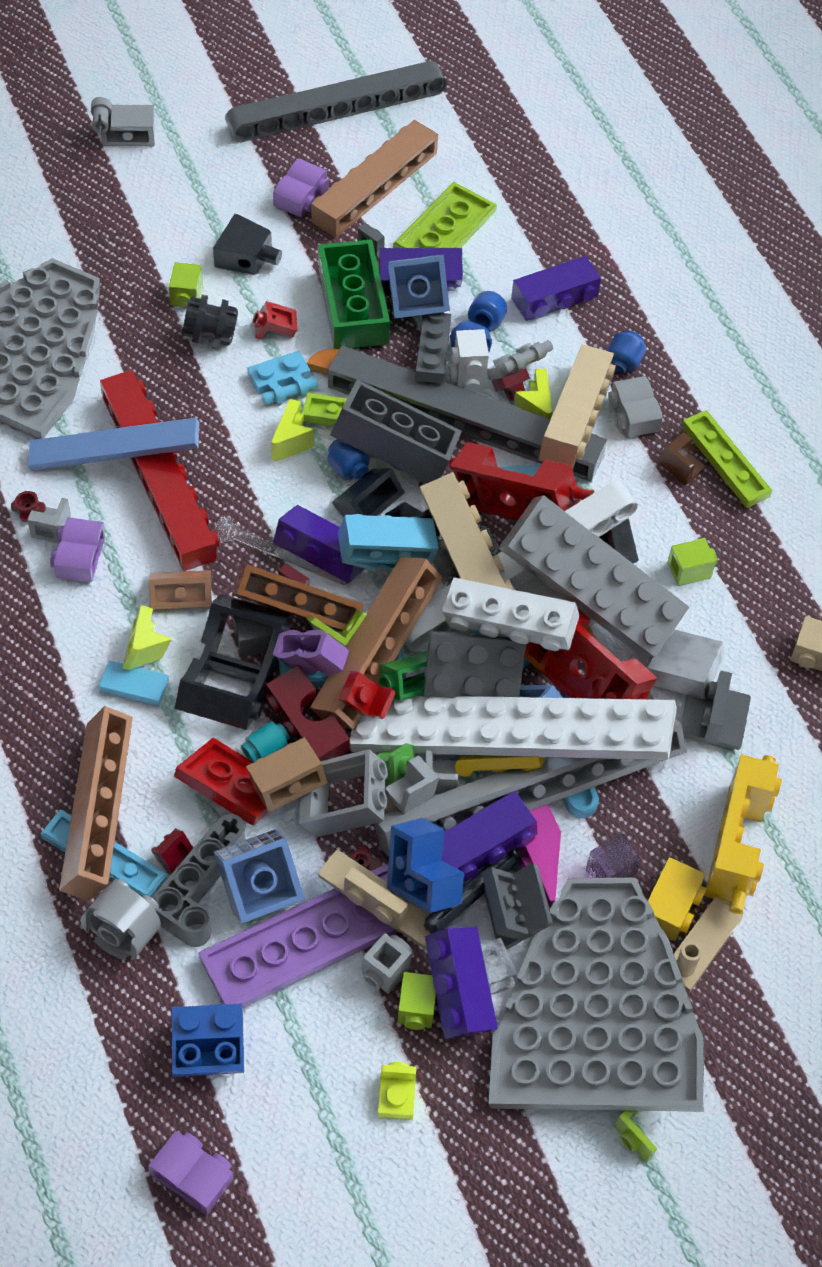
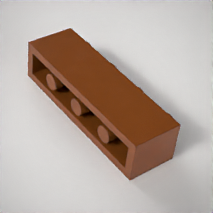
[232,564,364,633]

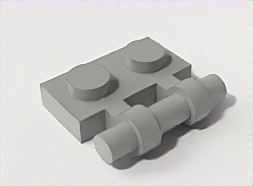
[487,340,554,380]

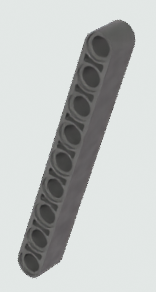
[225,61,447,142]

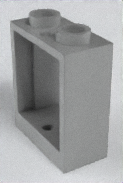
[299,749,388,838]

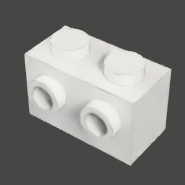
[449,329,489,393]

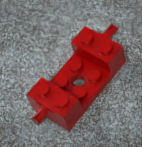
[449,442,595,521]
[524,600,658,700]

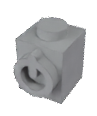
[362,933,414,994]

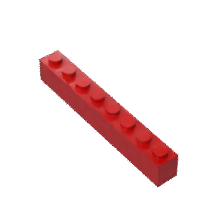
[100,370,220,571]

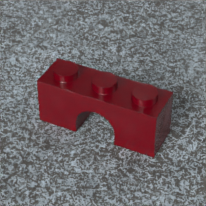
[265,665,351,762]

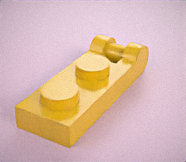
[455,755,546,777]

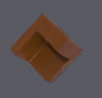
[661,432,705,485]

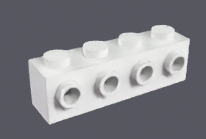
[442,577,579,651]

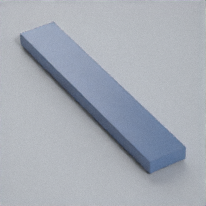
[28,418,199,471]

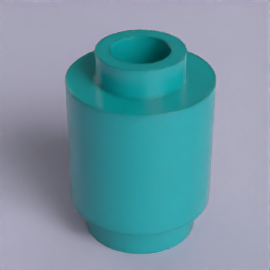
[241,721,290,762]

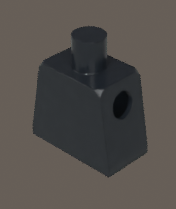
[213,213,282,275]

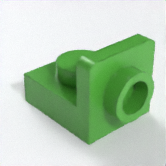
[377,743,414,784]

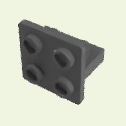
[681,670,751,750]
[482,863,552,951]

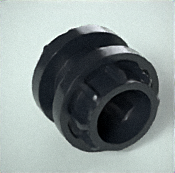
[182,294,238,349]

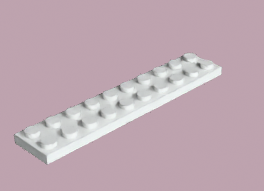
[350,696,676,760]

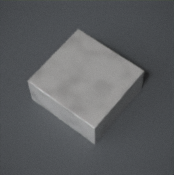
[648,629,724,699]

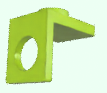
[307,609,367,646]
[614,1111,657,1162]

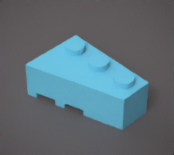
[338,514,439,573]

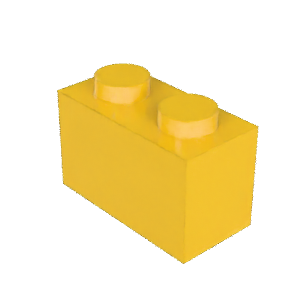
[648,857,707,942]

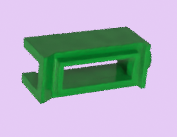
[379,651,428,701]

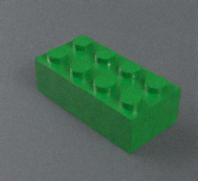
[318,239,390,349]

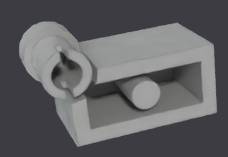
[90,97,156,146]

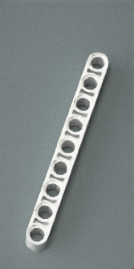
[405,480,639,652]

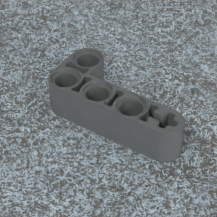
[153,814,246,947]

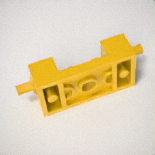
[704,754,782,915]

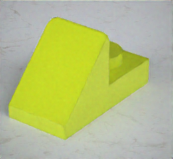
[514,368,553,419]
[271,399,314,461]
[122,605,171,670]

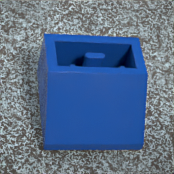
[172,1003,244,1077]

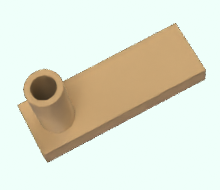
[674,897,744,995]

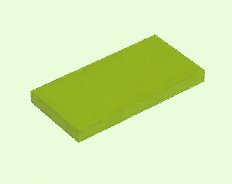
[393,181,497,248]

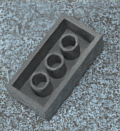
[330,380,462,483]

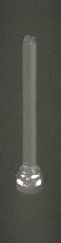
[215,516,348,585]

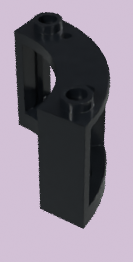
[174,594,293,730]

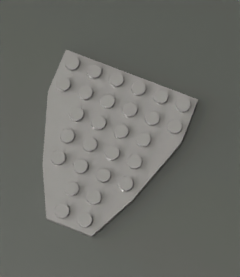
[0,258,100,439]
[488,878,704,1112]

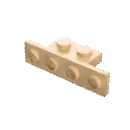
[318,850,431,949]

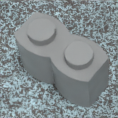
[608,376,663,437]

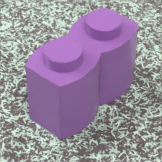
[273,158,329,218]
[50,517,105,583]
[273,630,349,675]
[148,1131,233,1215]

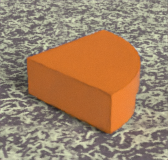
[307,349,339,375]

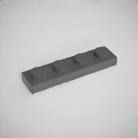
[415,312,451,384]

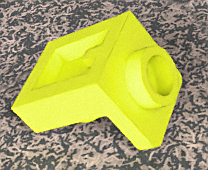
[378,1061,416,1120]

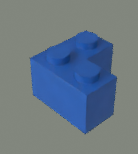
[387,818,464,913]

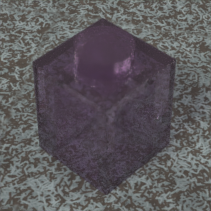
[586,834,641,878]

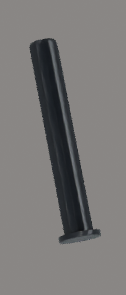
[423,849,521,934]

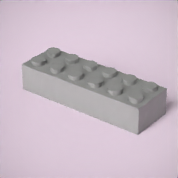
[498,495,690,658]

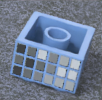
[214,829,305,923]

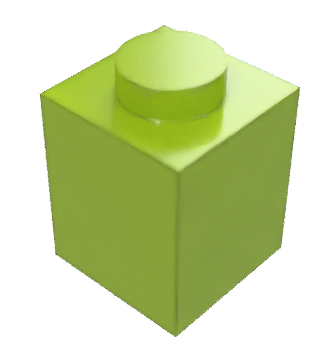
[169,262,203,307]
[667,538,717,586]
[398,972,436,1030]

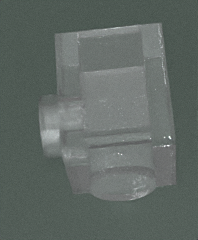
[480,938,517,995]

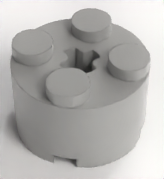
[80,879,161,960]

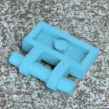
[247,351,318,405]

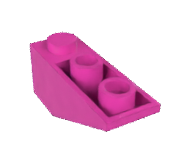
[514,805,561,910]

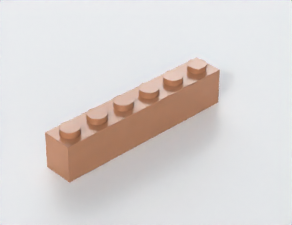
[311,119,439,238]
[310,557,443,730]
[59,706,133,901]

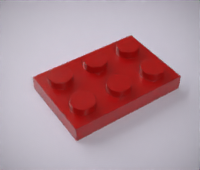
[174,738,269,826]

